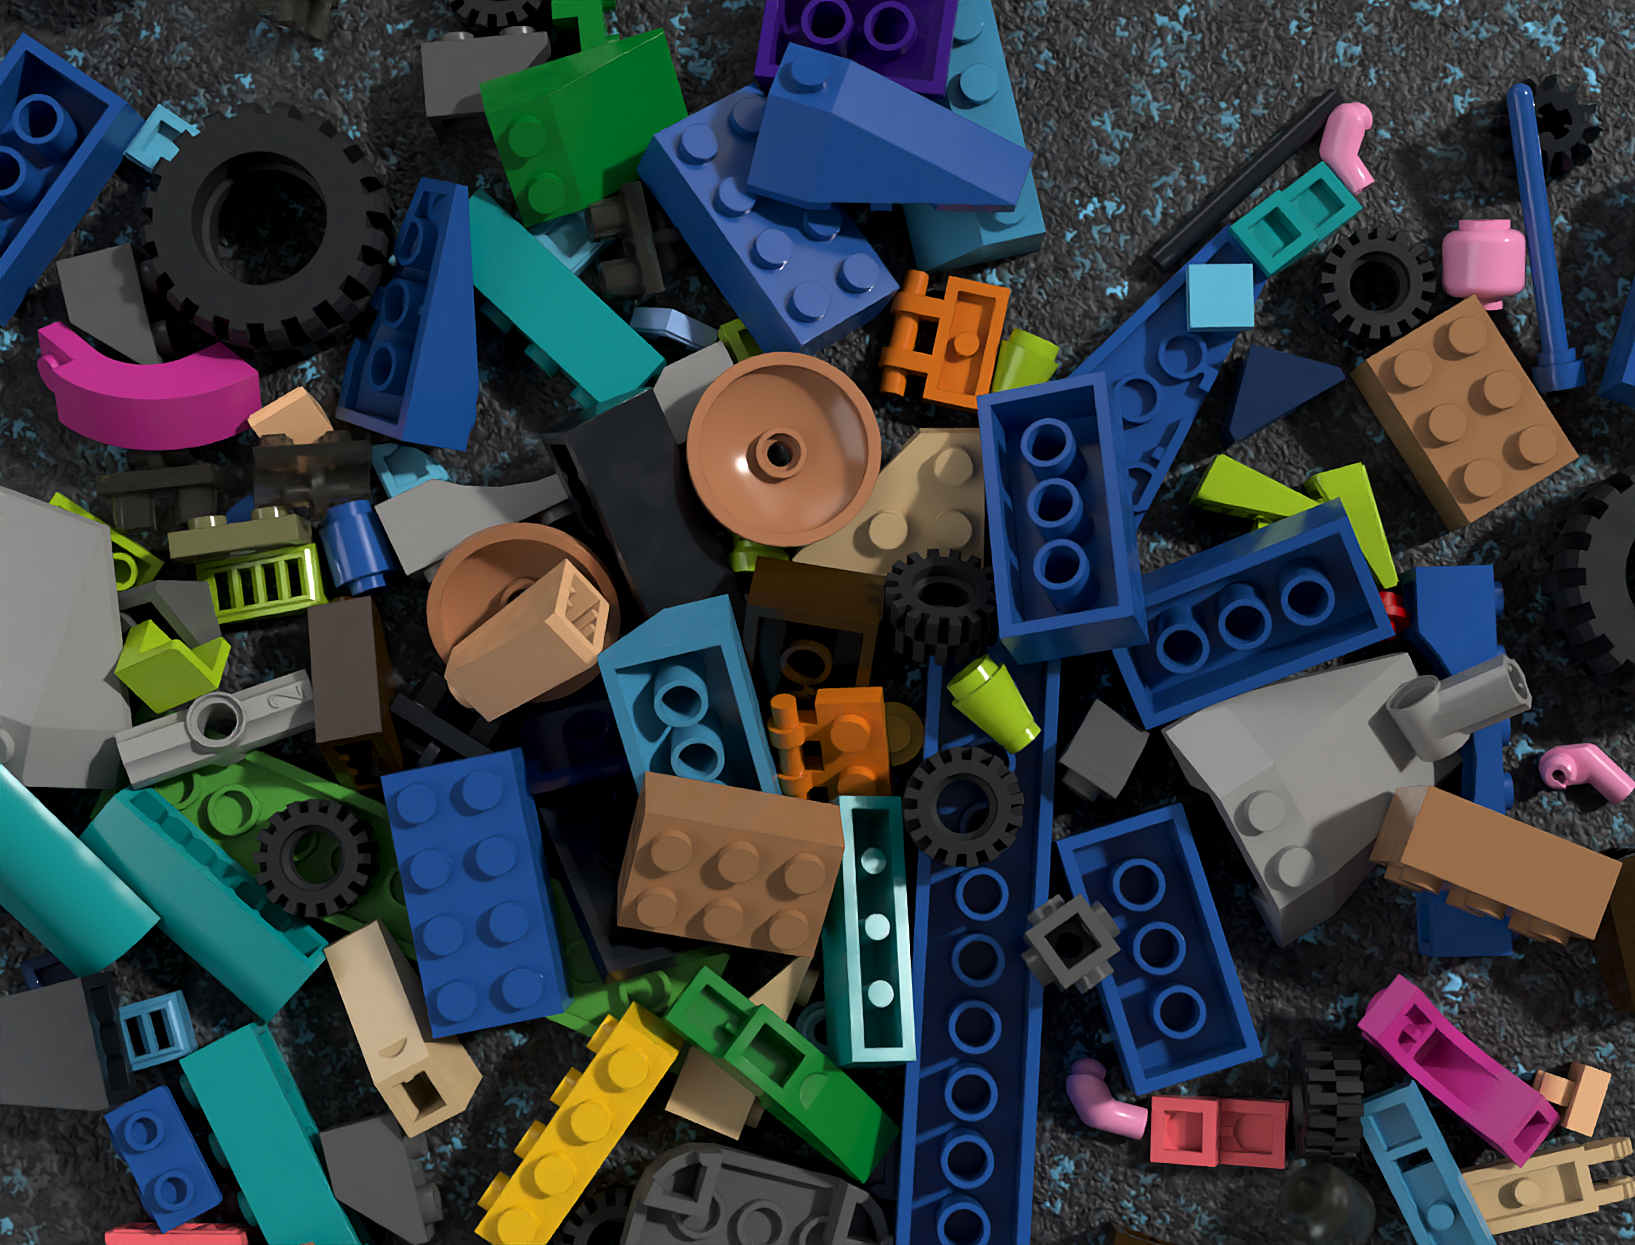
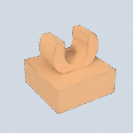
[1532,1061,1612,1137]

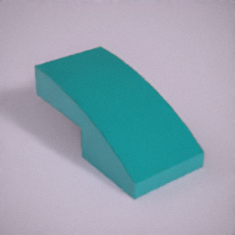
[1228,161,1363,278]

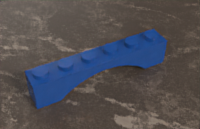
[1400,565,1520,957]

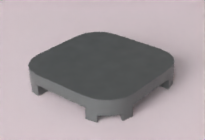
[619,1142,894,1245]

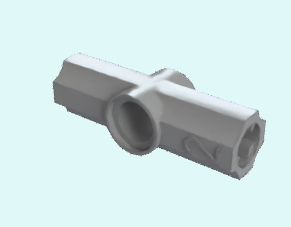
[114,669,315,790]

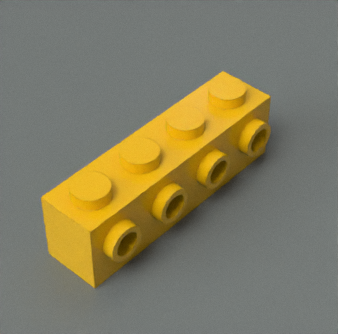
[474,1000,685,1245]

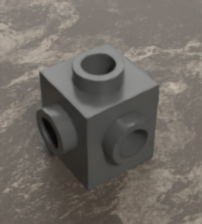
[1021,893,1121,994]

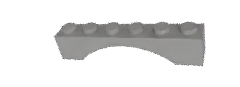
[374,340,734,585]

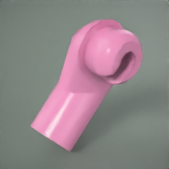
[1319,102,1375,197]
[1539,743,1635,805]
[1066,1058,1148,1140]

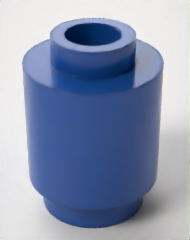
[318,500,398,598]

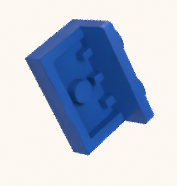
[104,1085,223,1234]

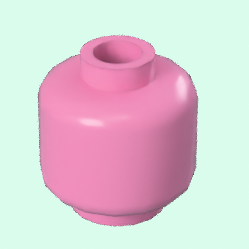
[1442,219,1527,310]

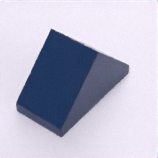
[1219,344,1346,451]

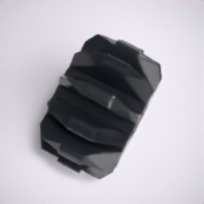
[1487,74,1602,182]

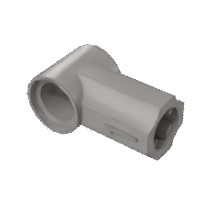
[1386,654,1532,762]

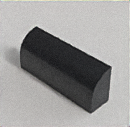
[539,387,747,633]

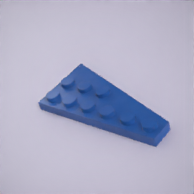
[985,223,1268,530]

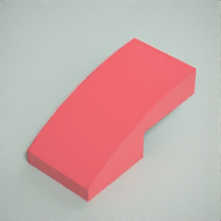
[1150,1095,1290,1169]

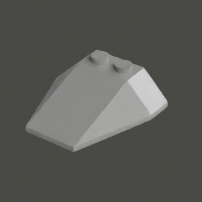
[0,486,133,789]
[1160,651,1463,948]

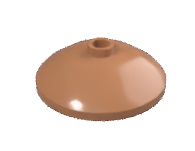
[686,352,882,548]
[426,523,621,703]

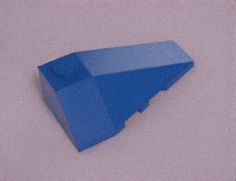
[747,42,1034,212]
[335,177,479,452]

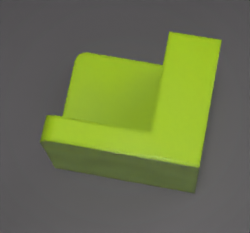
[114,619,231,714]

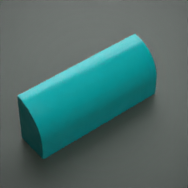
[0,763,160,978]
[78,784,330,1024]

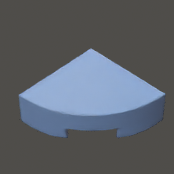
[629,307,719,352]

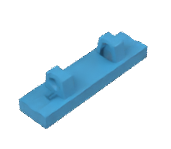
[1361,1079,1497,1245]

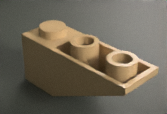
[323,917,483,1138]
[665,956,820,1140]

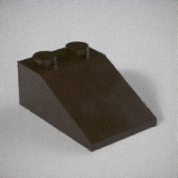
[742,556,886,758]

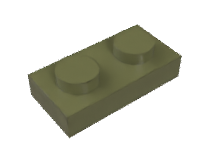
[167,506,314,564]

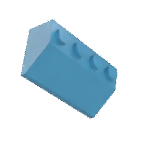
[901,0,1046,275]
[598,594,784,796]

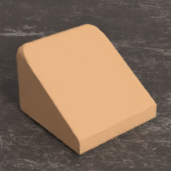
[247,386,339,472]

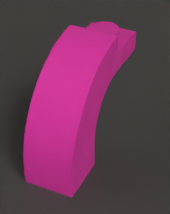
[37,321,262,450]
[1357,974,1562,1168]

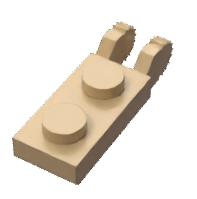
[1459,1136,1635,1235]

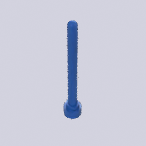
[1506,83,1587,392]

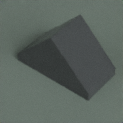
[117,580,229,678]

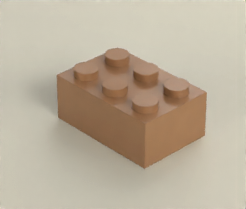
[1350,294,1579,533]
[617,771,845,959]
[1369,785,1623,946]

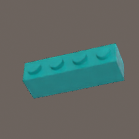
[468,187,667,410]
[821,796,916,1069]
[179,1020,375,1245]

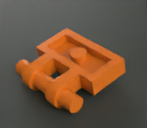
[878,269,1011,414]
[767,687,895,802]

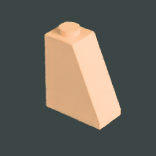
[444,558,610,722]

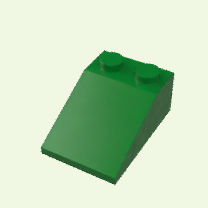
[479,27,688,228]

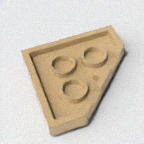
[792,428,985,621]

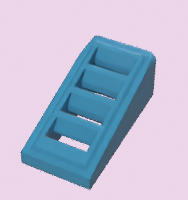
[119,989,199,1071]

